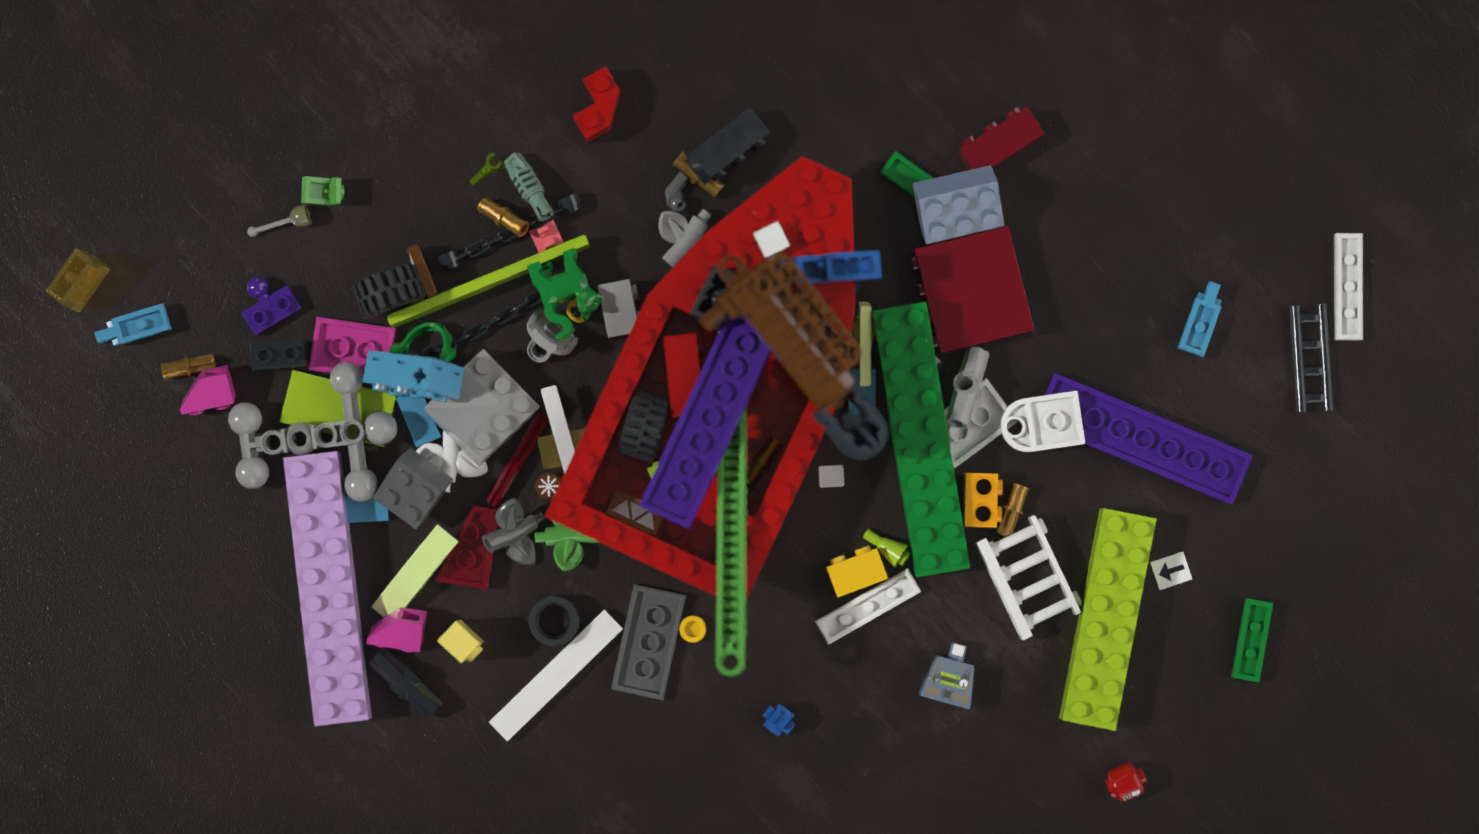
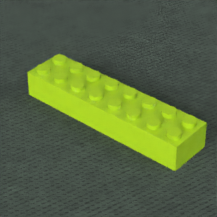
[1059,508,1156,731]

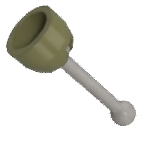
[247,204,312,237]

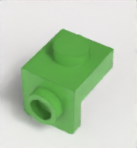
[301,176,344,206]

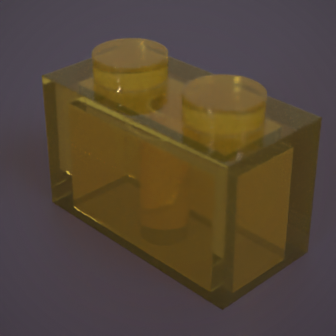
[45,248,110,312]

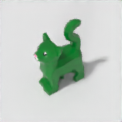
[527,248,603,341]

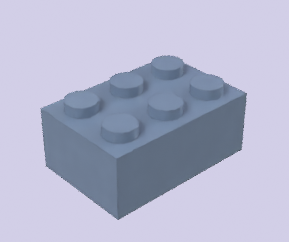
[912,165,1004,244]

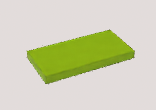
[280,370,397,447]

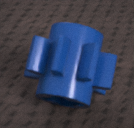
[763,703,795,737]

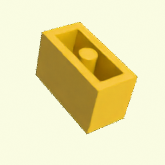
[826,545,888,597]

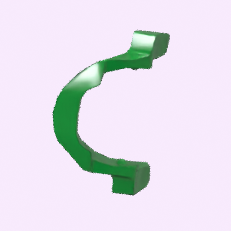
[389,322,457,361]

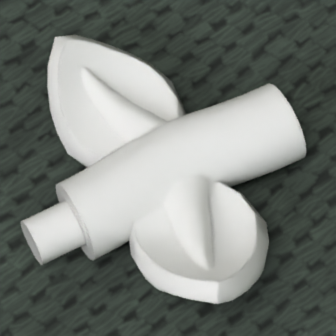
[416,431,488,492]

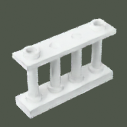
[975,515,1082,640]

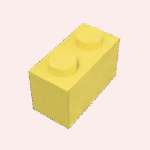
[438,619,484,663]

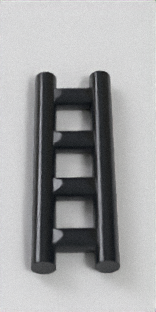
[1289,304,1334,413]

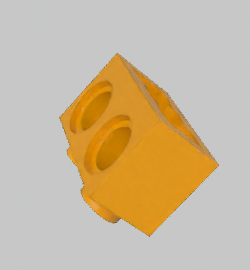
[963,473,1003,528]

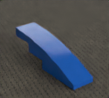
[773,250,881,286]

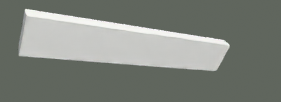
[489,610,623,741]

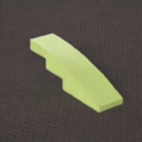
[372,524,459,618]

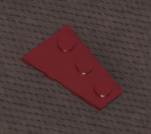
[435,506,498,590]

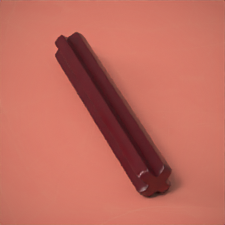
[487,411,549,508]

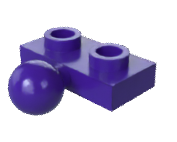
[241,277,302,336]

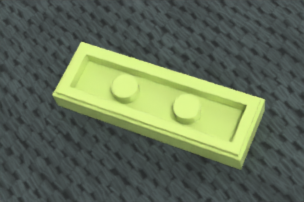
[859,302,871,386]

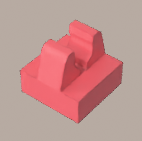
[529,220,564,253]

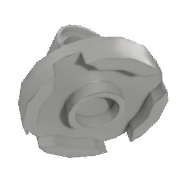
[526,310,578,363]

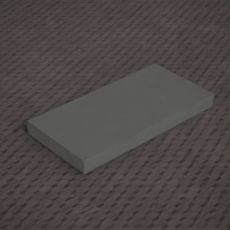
[611,584,686,700]

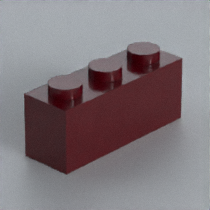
[958,107,1045,170]

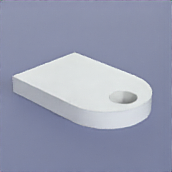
[1000,391,1085,452]

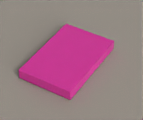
[309,317,397,375]

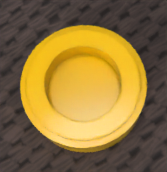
[679,615,706,643]

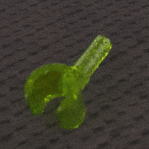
[469,153,502,186]

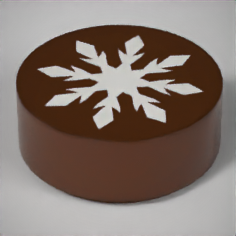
[535,473,561,500]

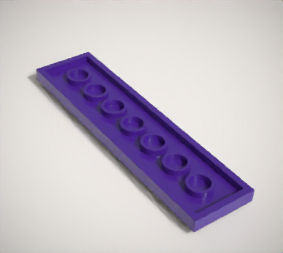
[639,316,772,529]
[1045,373,1253,505]

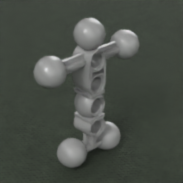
[228,361,397,502]

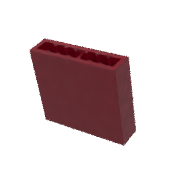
[910,226,1035,355]

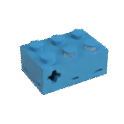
[362,350,465,403]

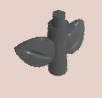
[482,498,544,565]

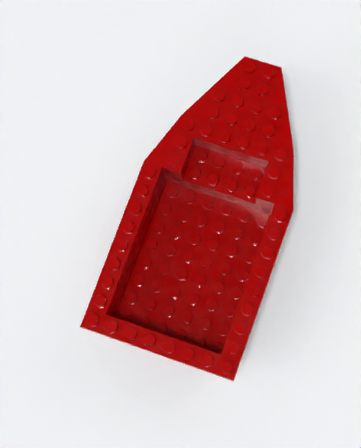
[545,156,855,598]

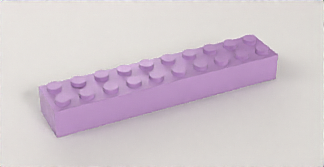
[283,451,372,726]

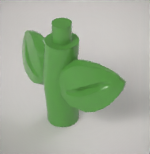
[535,520,600,571]

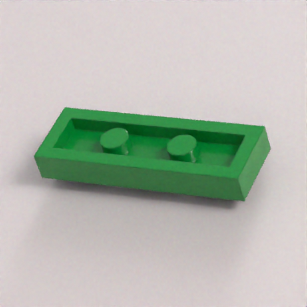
[1231,598,1273,682]

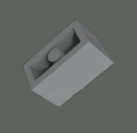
[598,279,640,339]

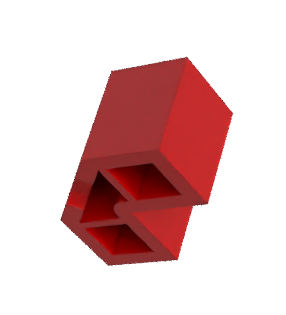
[573,66,620,143]

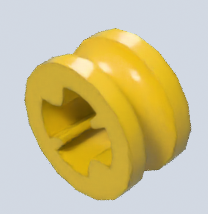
[567,298,590,323]

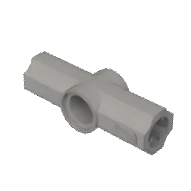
[945,346,989,429]

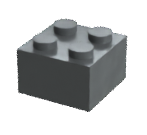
[373,447,453,529]

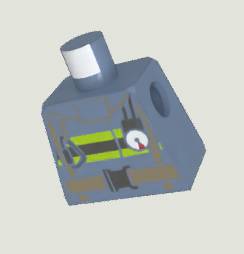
[919,643,974,709]

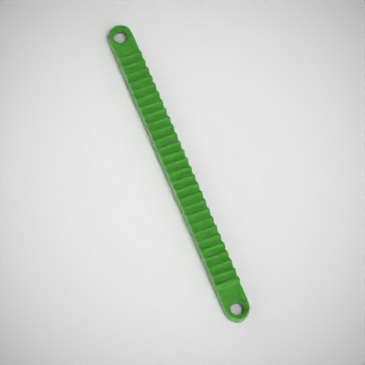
[716,331,748,676]

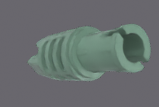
[504,152,554,221]

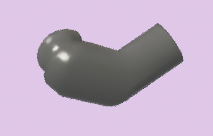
[665,172,690,212]

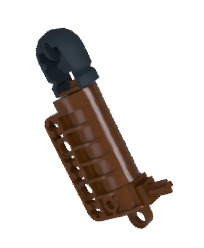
[699,253,888,460]

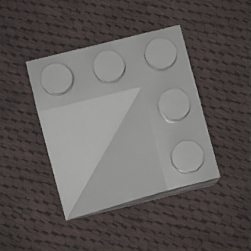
[423,349,540,467]

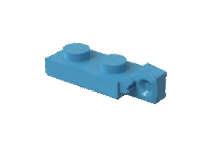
[1177,281,1222,357]
[94,303,172,346]

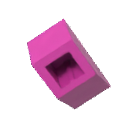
[180,365,236,415]
[366,607,427,652]

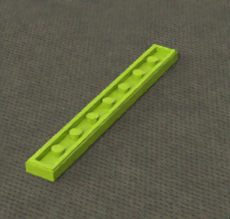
[387,235,591,328]

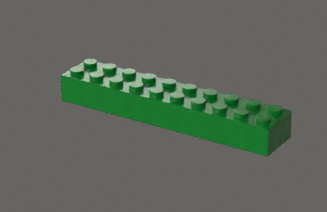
[871,301,970,577]

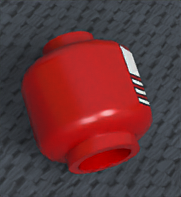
[1105,762,1147,802]

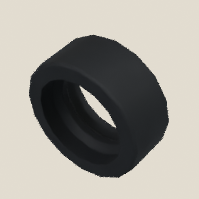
[528,595,580,647]

